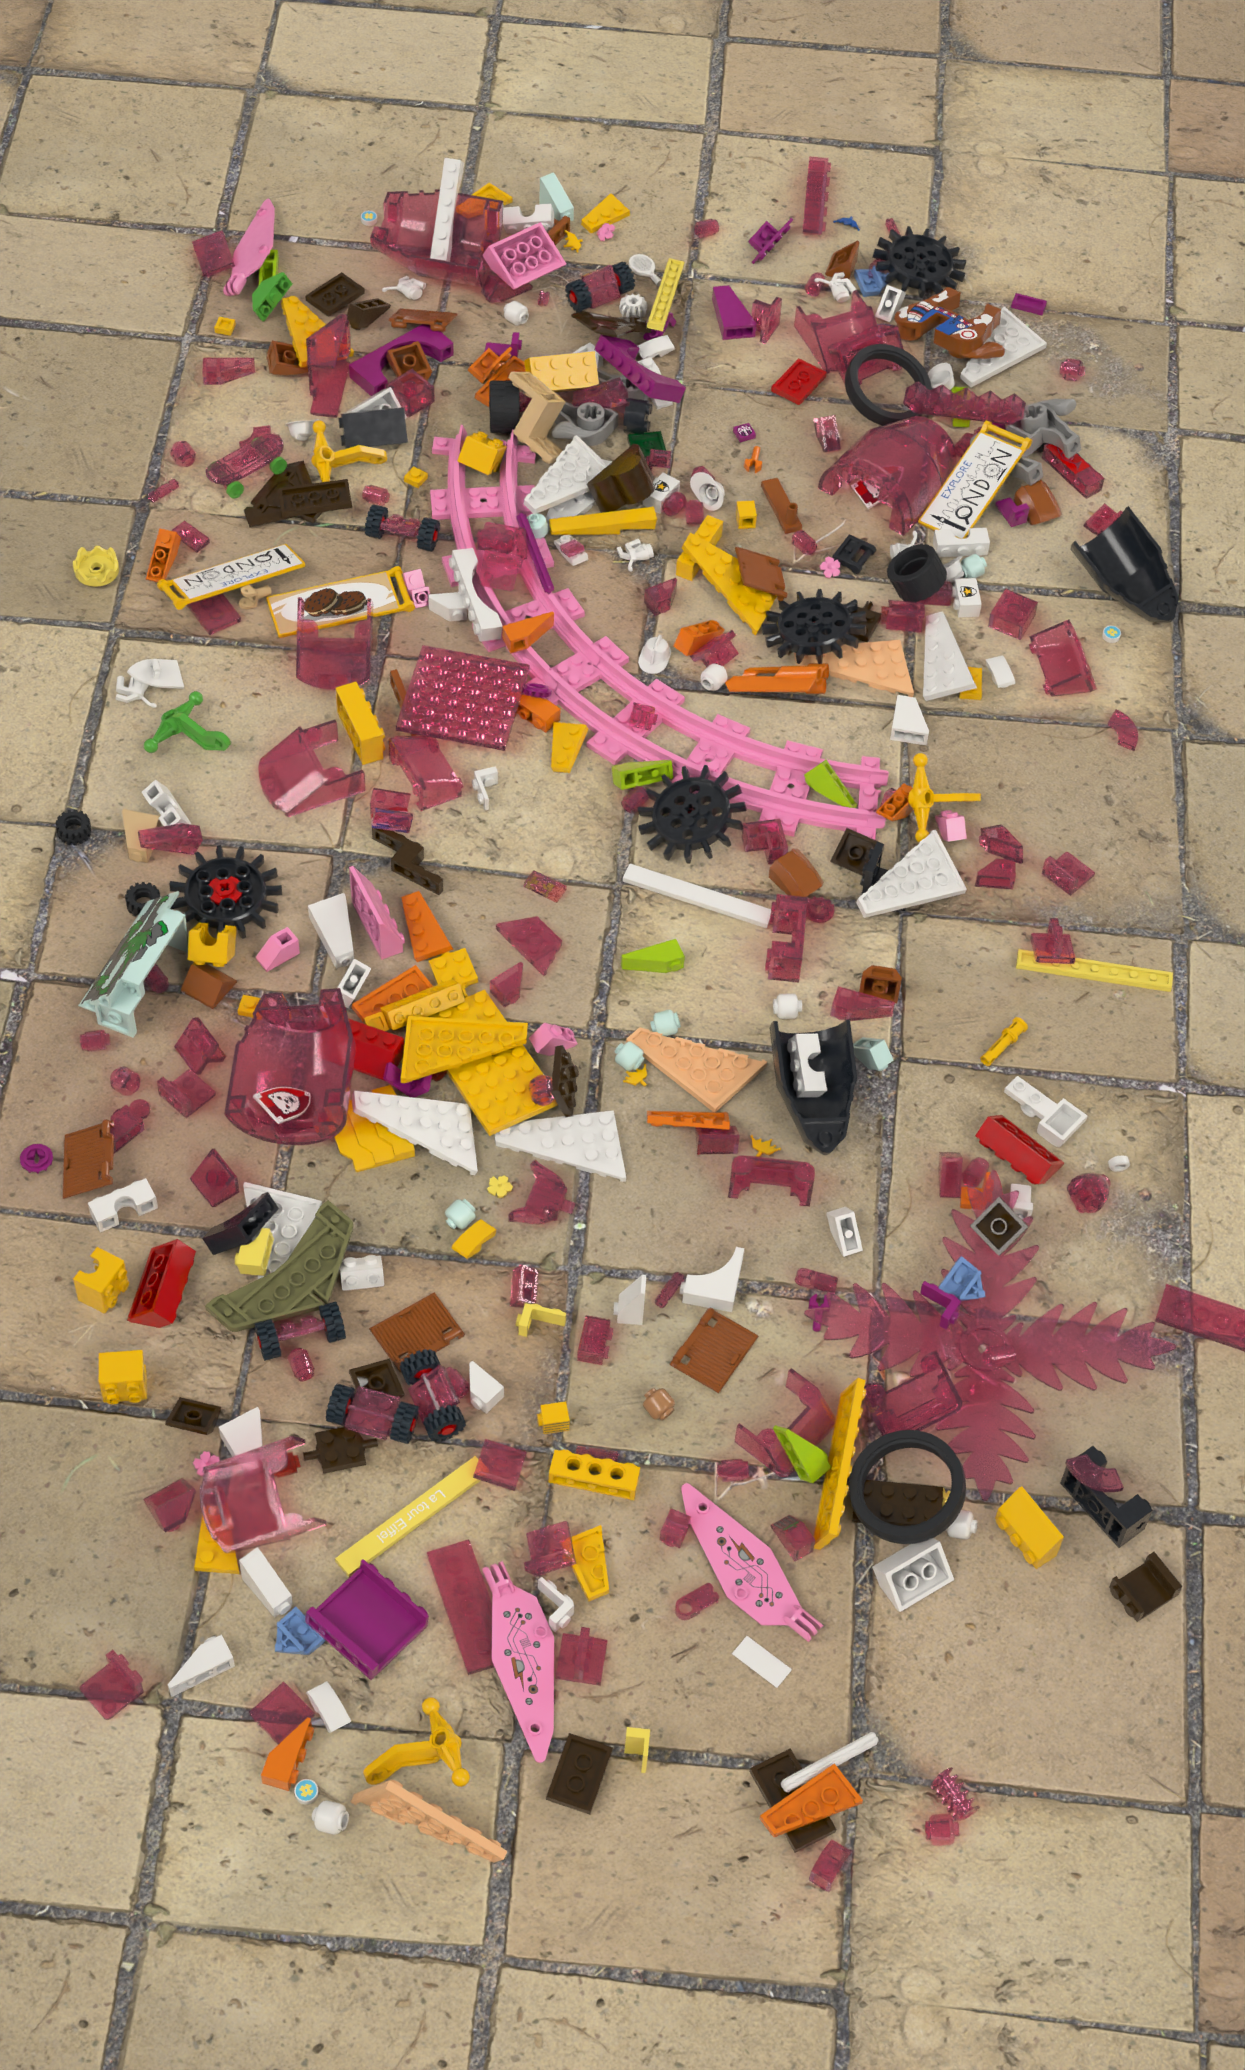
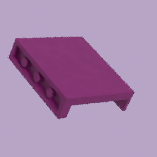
[305,1559,429,1680]

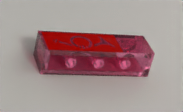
[1042,443,1105,499]

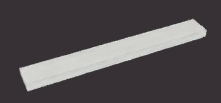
[623,864,774,928]

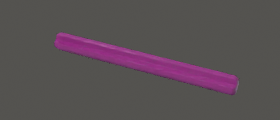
[516,513,554,594]

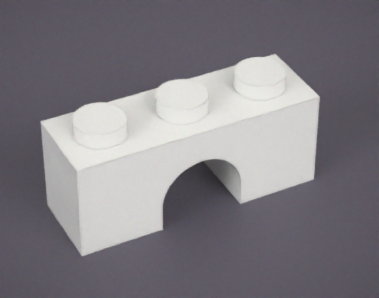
[503,203,554,234]
[933,528,990,557]
[142,780,193,839]
[787,1034,827,1097]
[88,1178,158,1232]

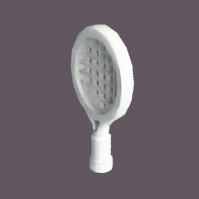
[629,254,662,287]

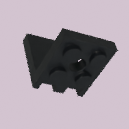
[860,842,906,912]

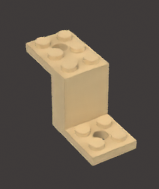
[508,372,566,464]

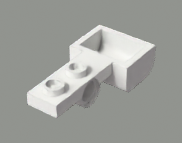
[1004,1076,1087,1147]

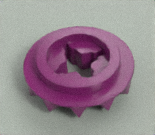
[522,683,552,698]
[20,1144,53,1174]

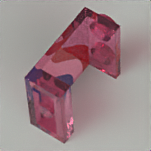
[370,788,413,833]

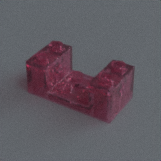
[765,894,808,983]

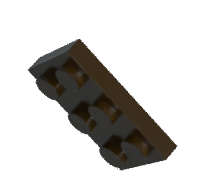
[305,272,365,317]
[551,1045,579,1117]
[546,1733,613,1815]

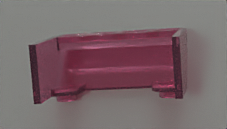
[734,1368,835,1477]

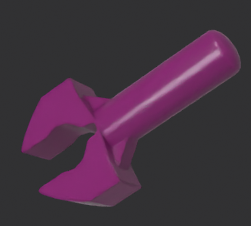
[808,1293,831,1332]

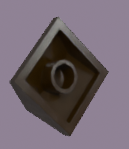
[830,828,881,876]
[970,1197,1029,1256]
[349,1359,405,1408]
[165,1397,221,1435]

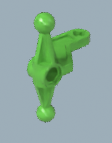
[144,691,231,753]

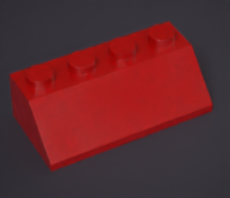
[317,1013,405,1081]
[975,1115,1064,1185]
[127,1239,196,1328]

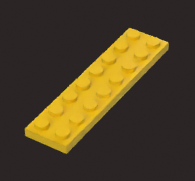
[811,1378,866,1550]

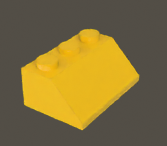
[995,1486,1064,1569]

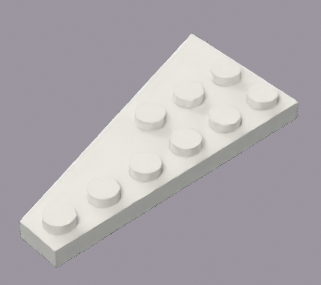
[923,611,977,701]

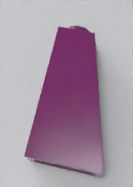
[712,285,756,340]

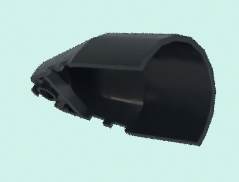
[1070,506,1179,623]
[769,1019,857,1155]

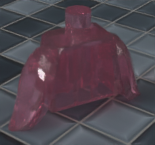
[508,1159,576,1225]

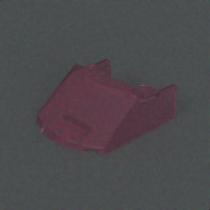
[794,290,883,374]
[306,314,351,418]
[296,597,374,690]
[258,719,365,817]
[200,1436,327,1554]

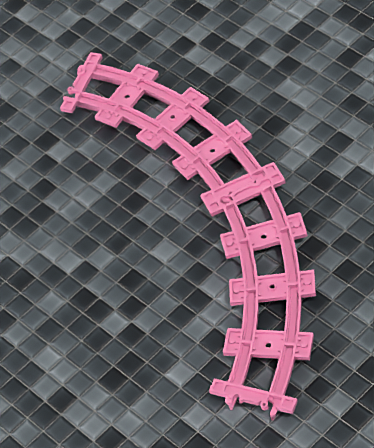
[430,425,889,840]

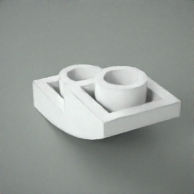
[638,335,675,359]
[554,535,588,566]
[986,655,1015,688]
[306,1681,351,1733]

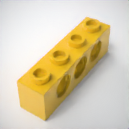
[380,979,465,1031]
[548,1449,640,1500]

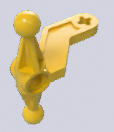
[311,420,387,482]
[908,753,981,842]
[363,1697,470,1787]

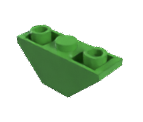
[252,272,293,322]

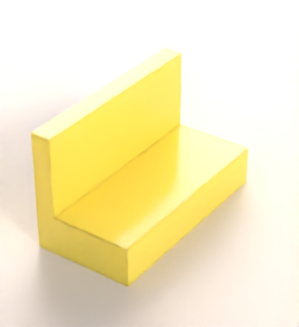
[624,1727,650,1773]

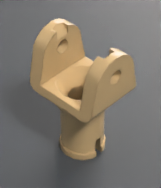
[239,584,271,609]

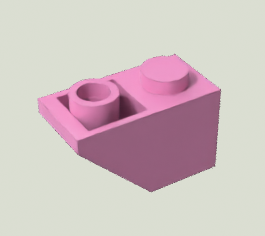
[935,810,967,842]
[256,927,300,972]
[529,1023,578,1056]

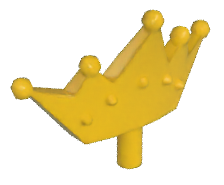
[563,230,583,253]
[623,1064,647,1087]
[750,1135,781,1158]

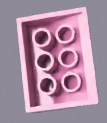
[482,222,566,290]
[349,866,405,960]

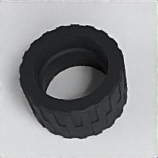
[489,381,520,433]
[887,544,947,602]

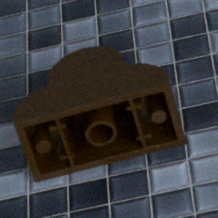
[587,444,655,513]

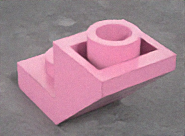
[402,569,430,608]

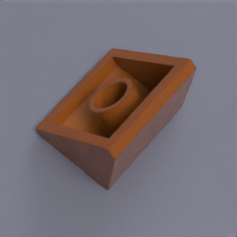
[825,240,860,280]
[181,963,237,1009]

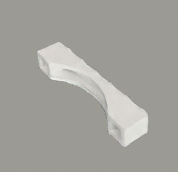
[430,158,464,263]
[449,548,502,642]

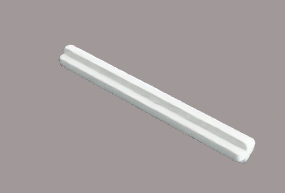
[781,1732,879,1793]

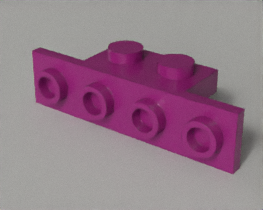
[748,218,793,264]

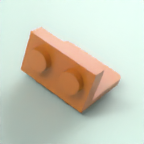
[468,347,512,384]

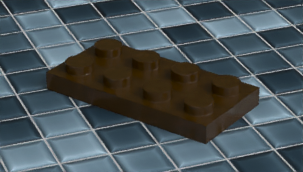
[278,479,352,518]
[852,1480,943,1526]
[749,1748,836,1853]

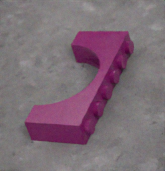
[349,324,454,396]
[594,335,686,403]

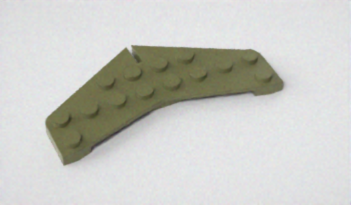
[205,1200,353,1332]

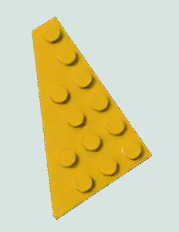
[281,296,354,368]
[682,532,777,635]
[401,1016,528,1083]

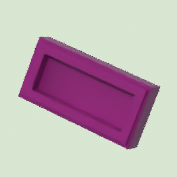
[1011,293,1047,316]

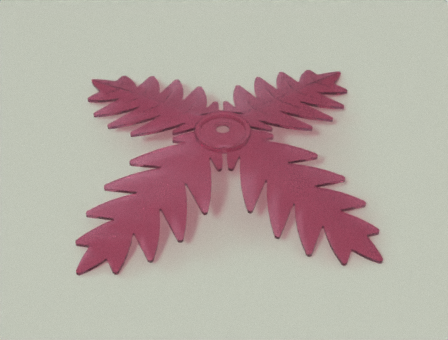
[804,1170,1176,1501]

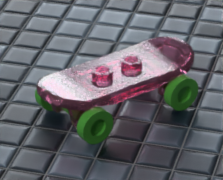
[205,434,287,499]

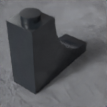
[202,1192,279,1255]

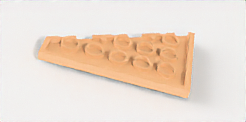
[794,640,914,697]
[626,1027,767,1112]
[351,1780,507,1863]

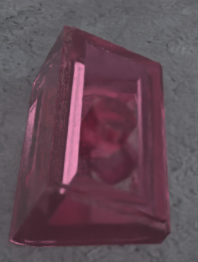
[510,1264,539,1308]

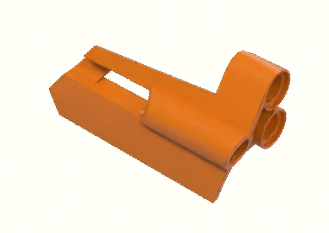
[725,663,829,694]

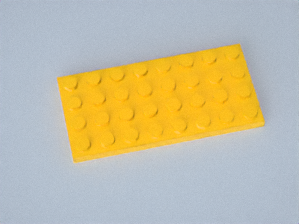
[428,989,558,1136]

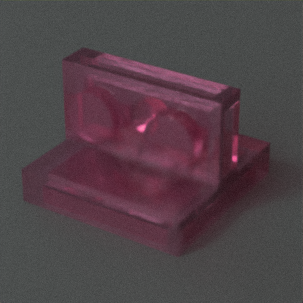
[752,297,782,344]
[886,599,925,632]
[690,630,739,668]
[1030,918,1075,964]
[174,1017,226,1075]
[556,1627,608,1686]

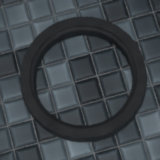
[844,344,932,428]
[849,1430,966,1544]

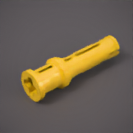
[980,1017,1028,1067]

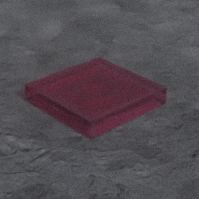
[473,1439,527,1491]
[249,1681,315,1744]

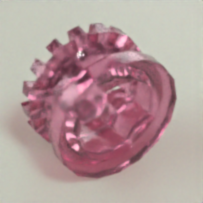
[538,290,550,306]

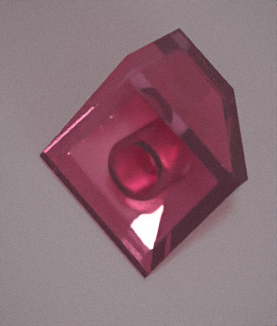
[143,1478,196,1533]

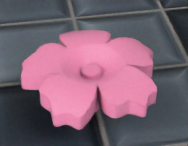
[597,223,615,241]
[820,557,840,578]
[193,1451,220,1476]

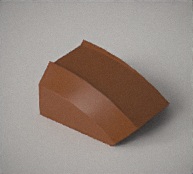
[266,340,311,376]
[386,341,432,387]
[1014,479,1062,525]
[769,848,824,901]
[858,965,902,1004]

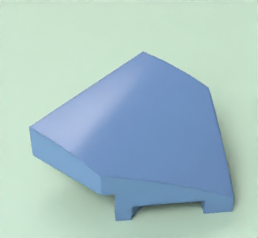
[854,265,889,297]
[938,1256,985,1301]
[275,1607,326,1655]

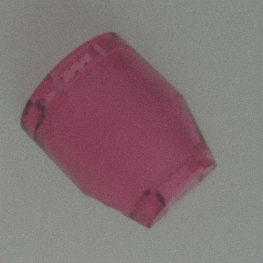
[370,189,503,288]
[818,416,957,536]
[224,988,356,1145]

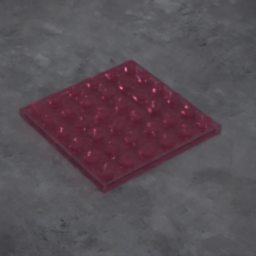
[396,645,530,751]

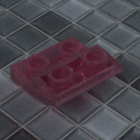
[1083,503,1123,536]

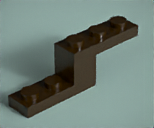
[372,828,443,895]

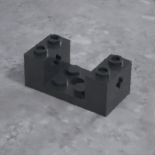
[1060,1446,1153,1548]

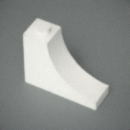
[679,1247,744,1312]

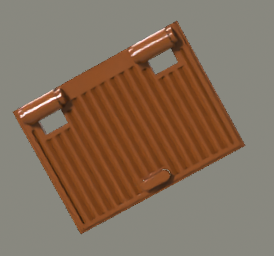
[389,308,458,332]
[735,547,788,601]
[63,1119,114,1199]
[369,1292,465,1372]
[670,1307,759,1393]

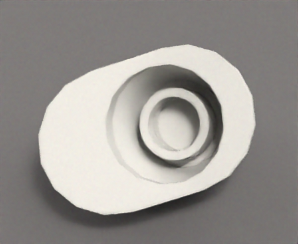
[928,363,955,396]
[285,419,319,441]
[690,472,725,511]
[943,556,964,583]
[638,634,671,674]

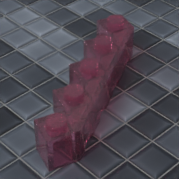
[802,156,831,236]
[903,381,1026,425]

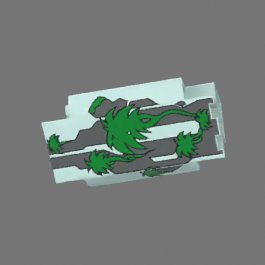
[78,891,189,1038]

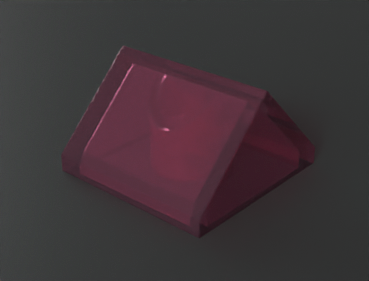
[695,1126,740,1155]
[190,1148,239,1207]

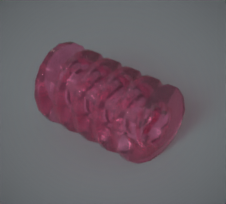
[931,1767,980,1821]

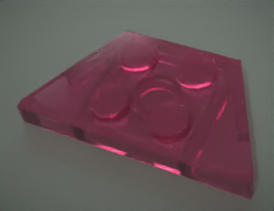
[496,916,562,976]

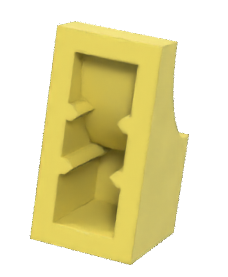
[235,1228,274,1276]

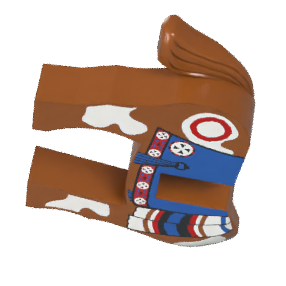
[894,287,1005,359]

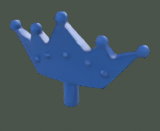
[833,216,860,231]

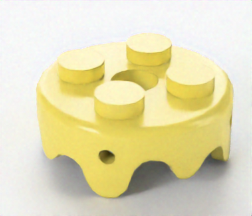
[73,546,119,587]

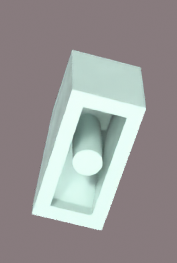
[853,1037,893,1071]

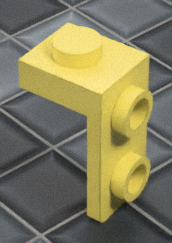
[516,1303,566,1337]

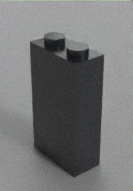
[338,407,408,449]

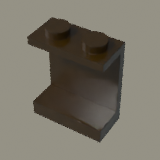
[1109,1552,1182,1622]

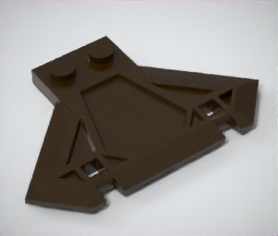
[571,311,651,337]
[244,460,323,528]

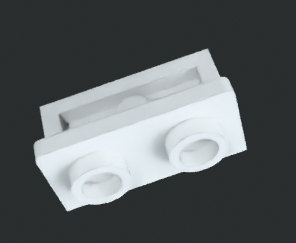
[340,1255,384,1291]

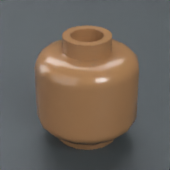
[643,1388,675,1421]

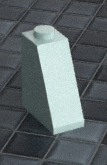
[539,173,574,221]

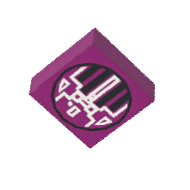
[733,423,756,442]

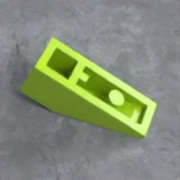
[612,760,673,790]
[804,760,858,808]
[621,939,685,973]
[773,1425,831,1483]

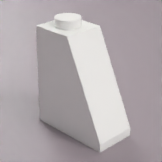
[890,695,929,745]
[219,1407,264,1477]
[239,1547,293,1618]

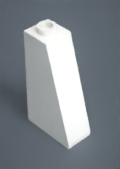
[308,893,354,969]

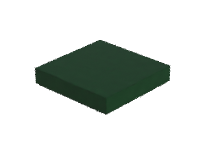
[627,431,668,462]

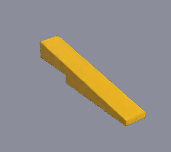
[548,507,657,535]

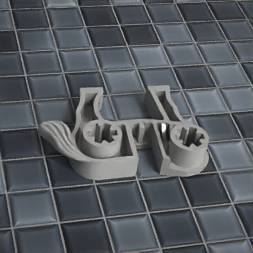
[552,369,648,446]
[970,399,1081,486]

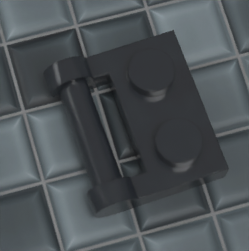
[832,534,876,574]

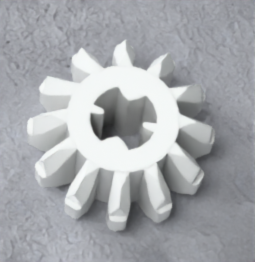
[619,293,647,319]

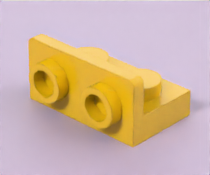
[959,667,982,700]

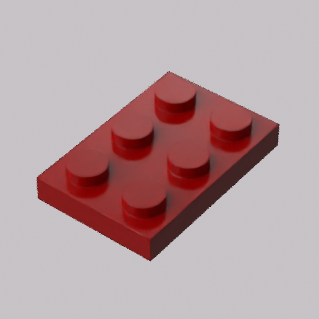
[771,358,827,405]

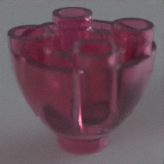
[1067,1172,1111,1213]

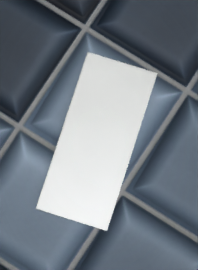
[732,1636,792,1688]

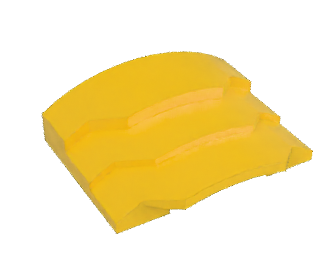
[328,1085,415,1173]

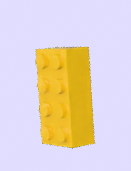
[524,351,599,392]
[335,682,385,765]

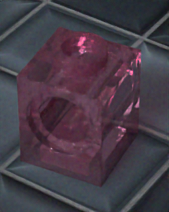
[629,702,658,731]
[660,1509,691,1548]

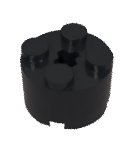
[623,398,653,435]

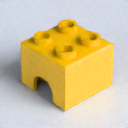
[457,431,507,475]
[188,923,236,967]
[73,1247,129,1314]
[99,1350,147,1404]

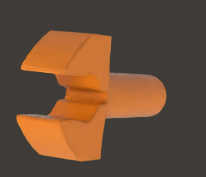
[744,446,762,473]

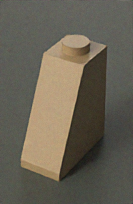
[122,809,162,863]

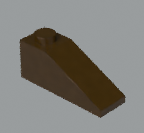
[345,298,391,330]

